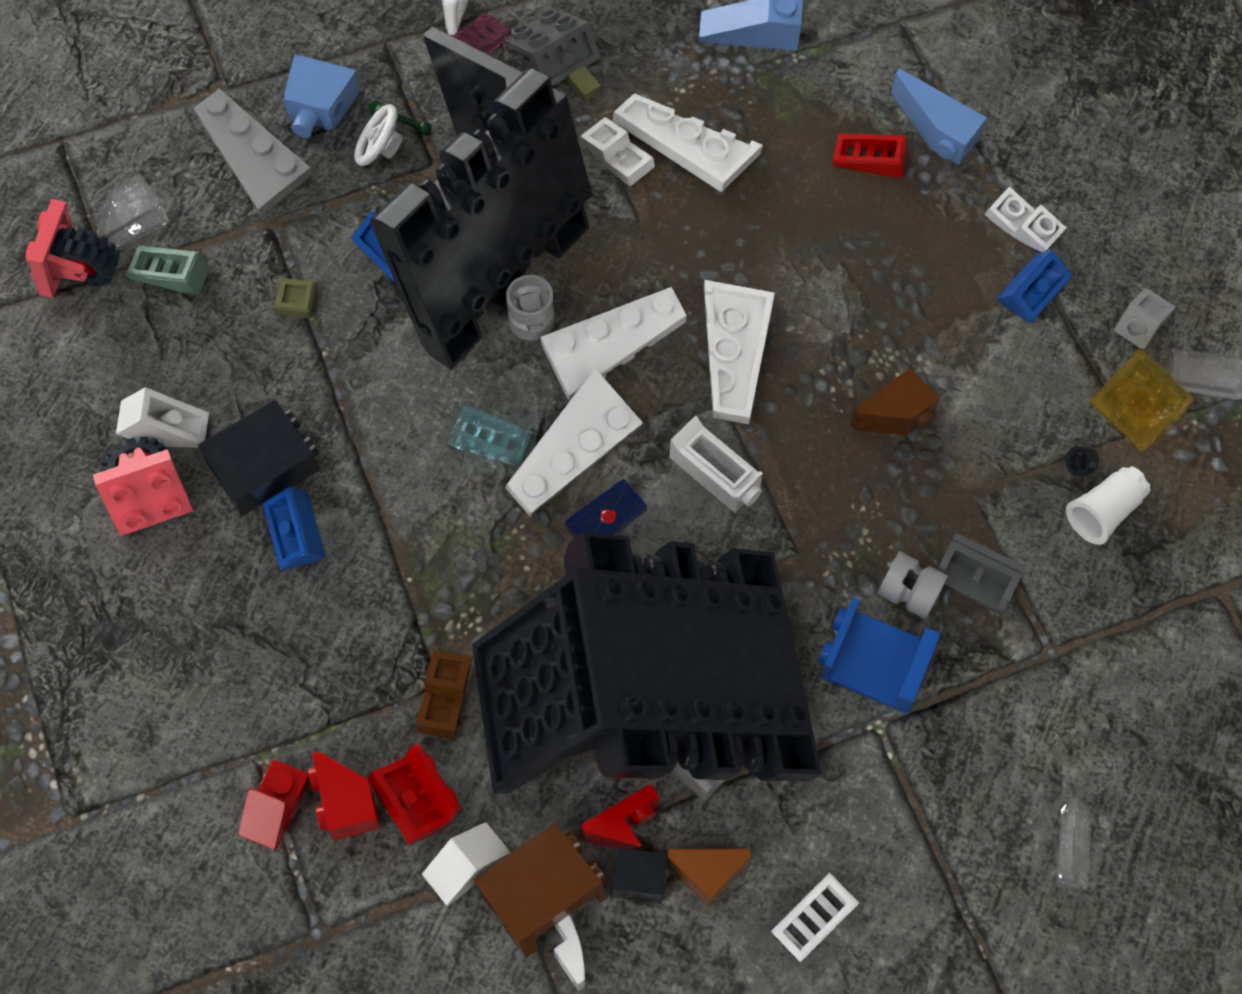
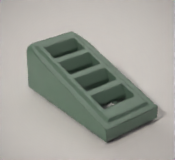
[126,245,210,295]

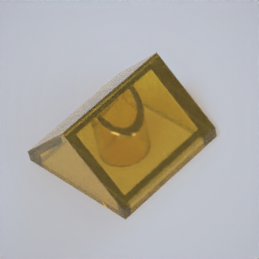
[1089,348,1195,452]

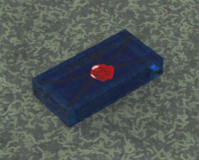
[565,479,647,538]

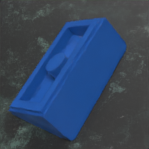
[997,249,1073,323]
[262,487,325,571]

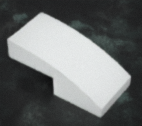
[580,117,655,187]
[554,915,585,991]

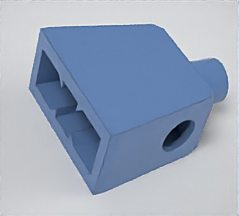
[284,54,360,138]

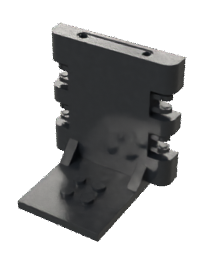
[370,26,592,369]
[472,531,822,794]

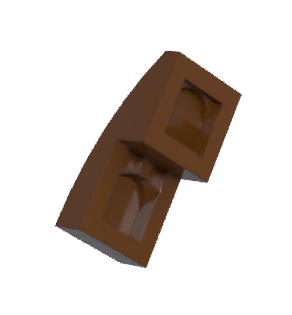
[415,650,472,740]

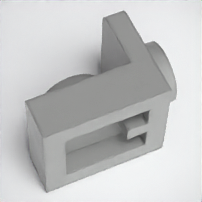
[1114,288,1176,349]

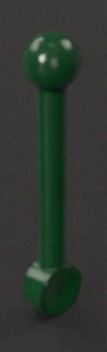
[369,101,432,135]

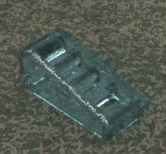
[447,404,532,466]

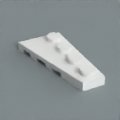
[540,287,686,402]
[506,368,643,516]

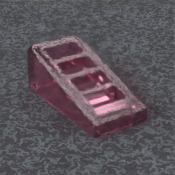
[450,13,512,55]

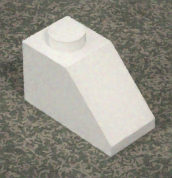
[116,387,209,448]

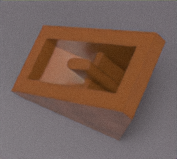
[667,849,751,907]

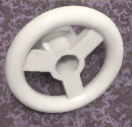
[354,104,402,166]

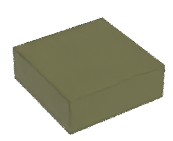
[274,278,317,318]

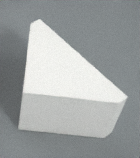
[422,822,511,907]

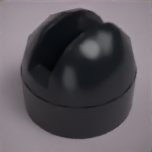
[1065,446,1099,476]

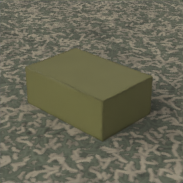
[567,66,601,102]

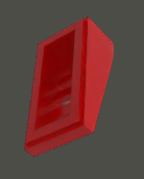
[833,133,908,178]

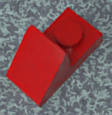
[238,759,310,851]
[581,784,659,851]

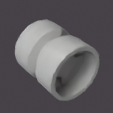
[506,275,554,341]
[877,551,948,620]

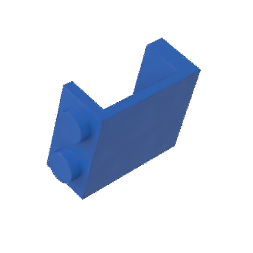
[818,598,941,714]

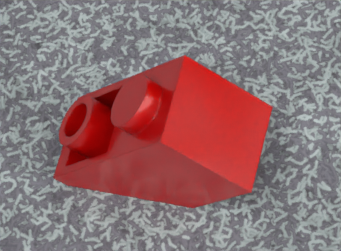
[308,752,381,841]

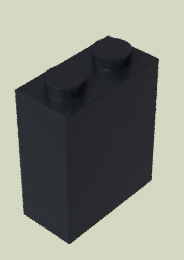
[197,399,319,516]

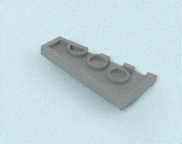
[193,89,312,217]

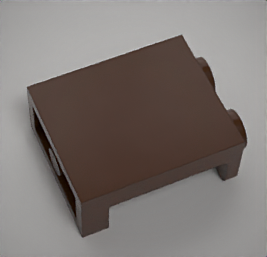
[474,822,607,958]

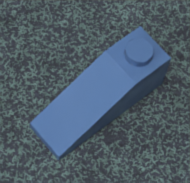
[699,0,803,50]
[891,68,987,165]

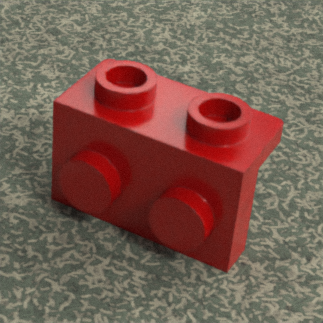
[368,744,460,846]

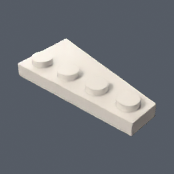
[612,93,763,192]
[704,280,775,424]

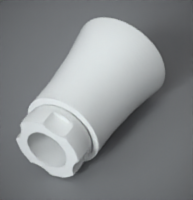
[1066,466,1151,545]

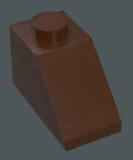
[851,368,940,436]

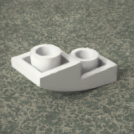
[984,187,1067,252]

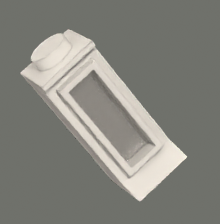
[669,416,763,513]

